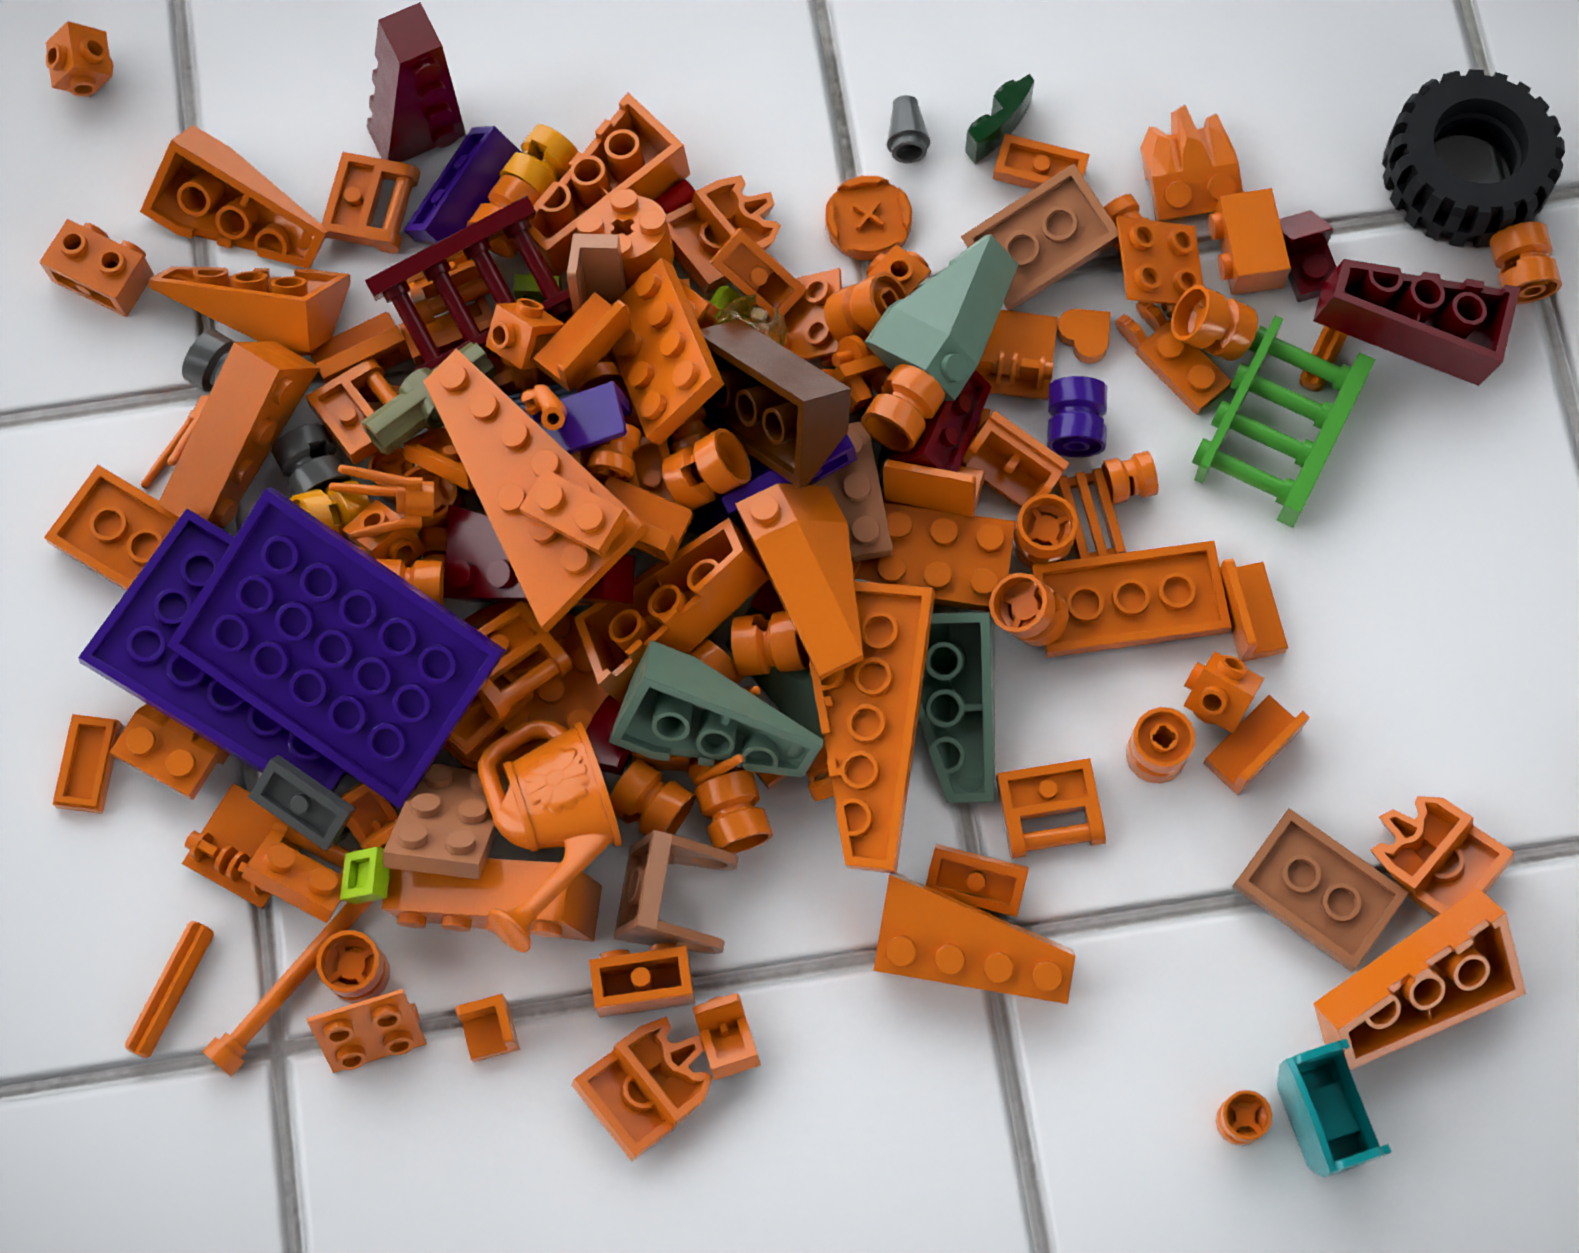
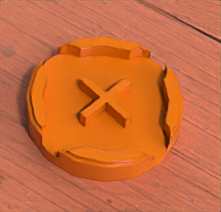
[825,175,912,261]

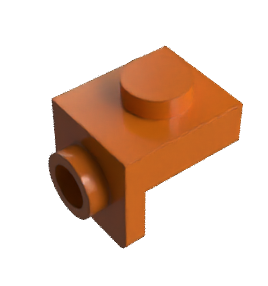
[339,782,398,849]
[692,993,761,1081]

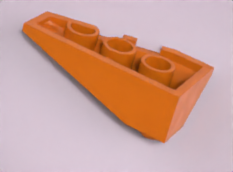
[140,125,329,269]
[148,266,351,356]
[735,483,864,680]

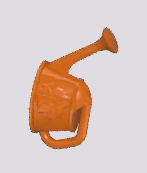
[478,720,622,953]

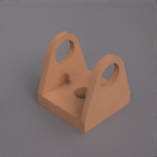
[614,830,739,954]

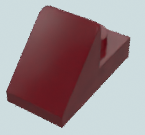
[1279,210,1337,302]

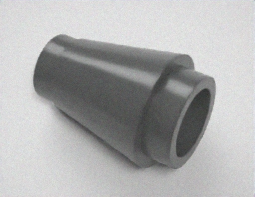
[887,95,930,163]

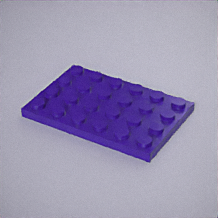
[167,487,506,809]
[78,508,347,792]

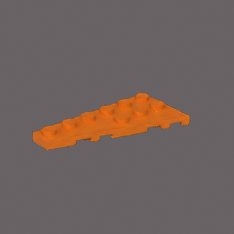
[423,348,648,633]
[809,581,935,874]

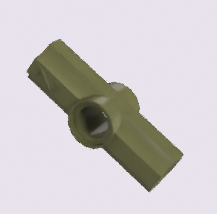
[361,342,497,456]

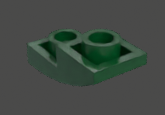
[965,74,1034,164]

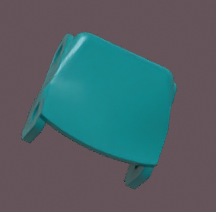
[1277,1038,1391,1177]

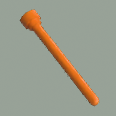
[202,901,374,1077]

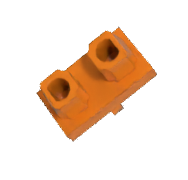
[832,335,891,414]

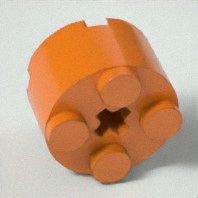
[576,189,675,290]

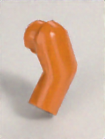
[521,385,567,431]

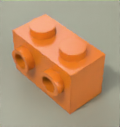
[1209,188,1291,296]
[39,219,154,317]
[589,942,695,1018]

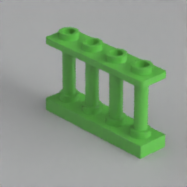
[1192,315,1376,528]

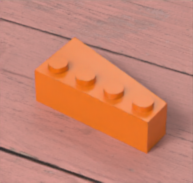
[529,92,691,276]
[158,341,320,528]
[574,518,769,705]
[381,858,602,942]
[873,873,1076,1004]
[1313,888,1526,1070]

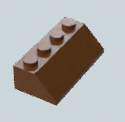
[701,319,851,488]

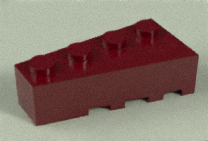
[367,2,466,162]
[1313,259,1520,386]
[443,505,635,604]

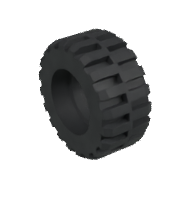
[1382,69,1565,248]

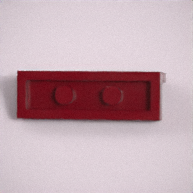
[888,369,992,472]

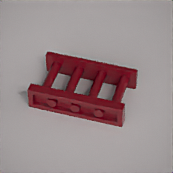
[365,196,572,371]

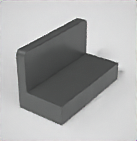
[248,755,356,851]

